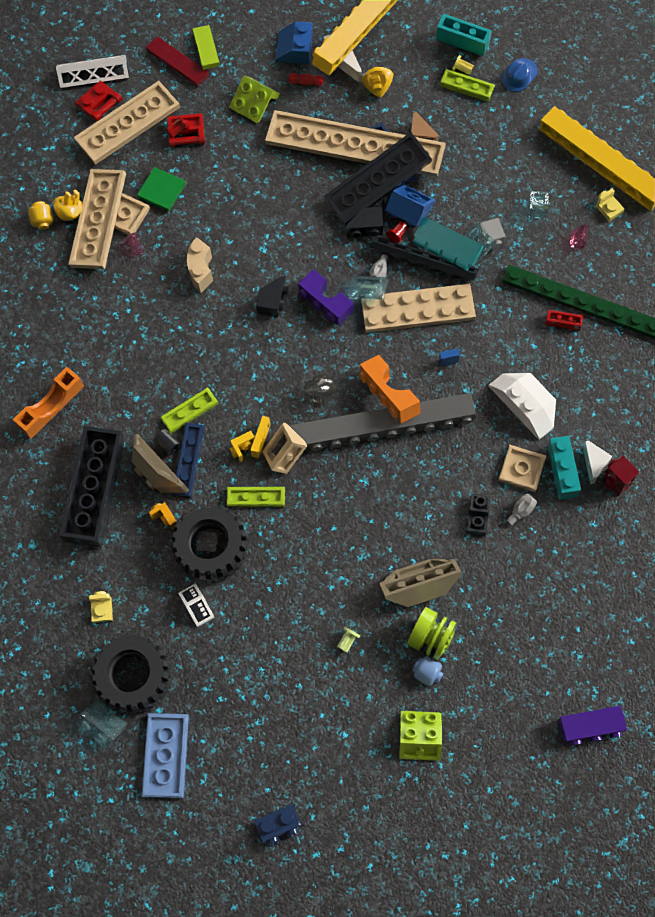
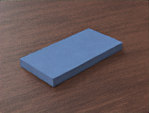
[142,713,189,798]

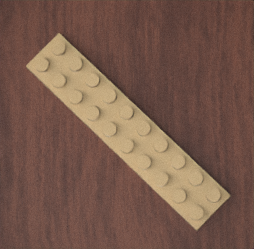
[265,110,446,177]

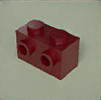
[603,456,640,496]

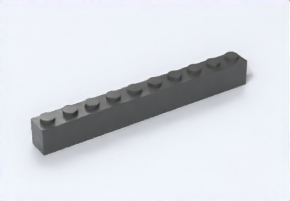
[285,393,476,451]

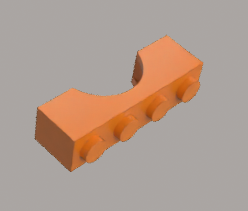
[359,355,420,424]
[12,367,84,439]

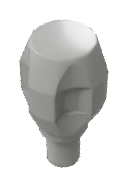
[369,254,388,284]
[507,494,537,525]

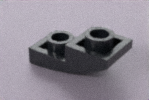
[466,493,491,537]

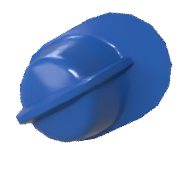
[502,58,538,92]

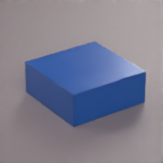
[439,349,460,366]

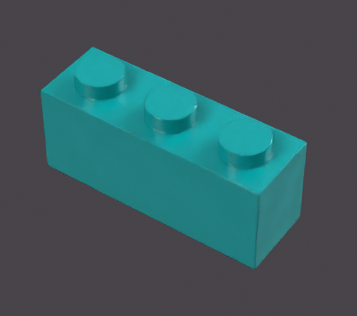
[436,13,492,56]
[547,436,581,500]

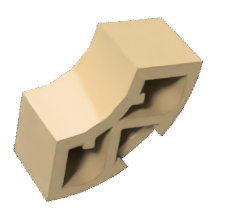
[187,237,213,293]

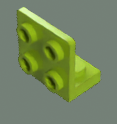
[229,76,280,123]
[399,711,442,761]

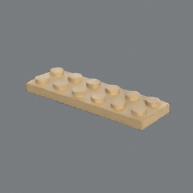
[74,81,180,165]
[69,169,126,269]
[361,284,476,333]

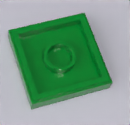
[137,167,186,212]

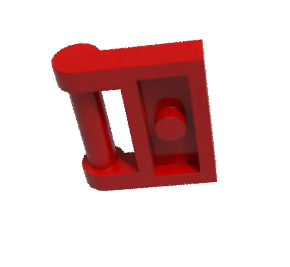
[76,80,123,122]
[167,113,205,147]

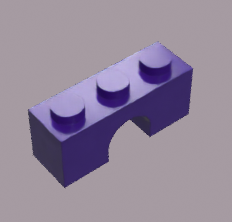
[298,269,354,325]

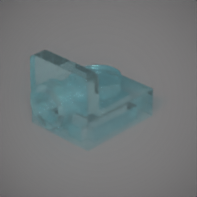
[529,191,549,219]

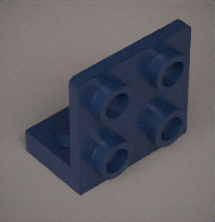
[254,804,302,847]

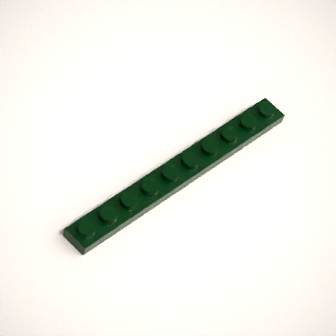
[502,264,655,339]

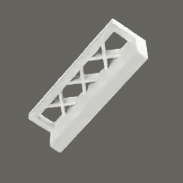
[56,55,129,88]

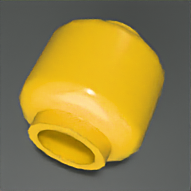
[28,201,53,230]

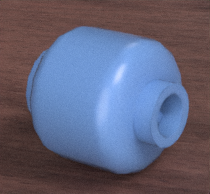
[412,656,444,686]

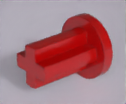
[167,115,189,137]
[387,221,408,243]

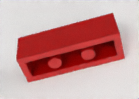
[545,310,583,331]

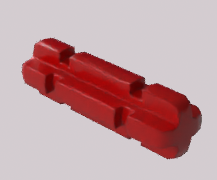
[289,73,323,86]

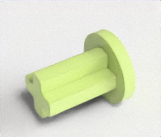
[337,627,360,652]

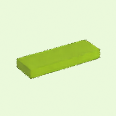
[193,25,220,70]
[440,69,495,102]
[160,387,218,434]
[227,487,285,507]

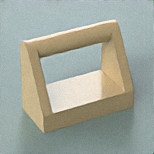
[262,423,307,474]

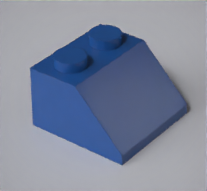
[275,21,313,64]
[385,184,435,226]

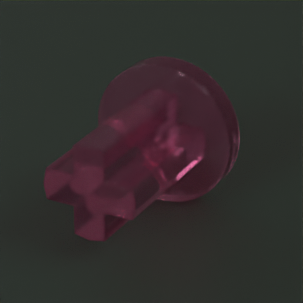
[123,232,144,256]

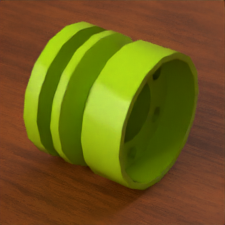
[407,607,457,660]

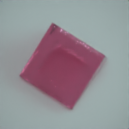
[570,224,588,249]

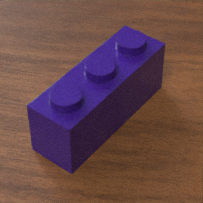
[558,705,627,746]

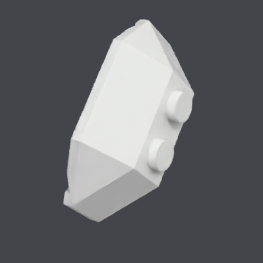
[489,373,556,440]

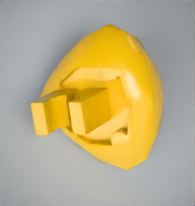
[361,67,393,98]
[53,190,83,221]

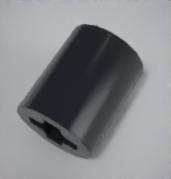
[154,429,181,456]

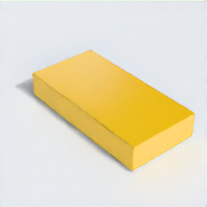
[251,416,270,458]

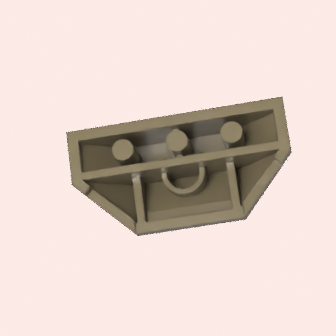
[131,434,189,493]
[380,559,462,607]

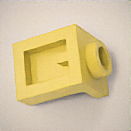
[596,189,624,222]
[89,591,113,623]

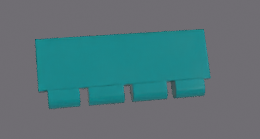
[413,216,484,271]

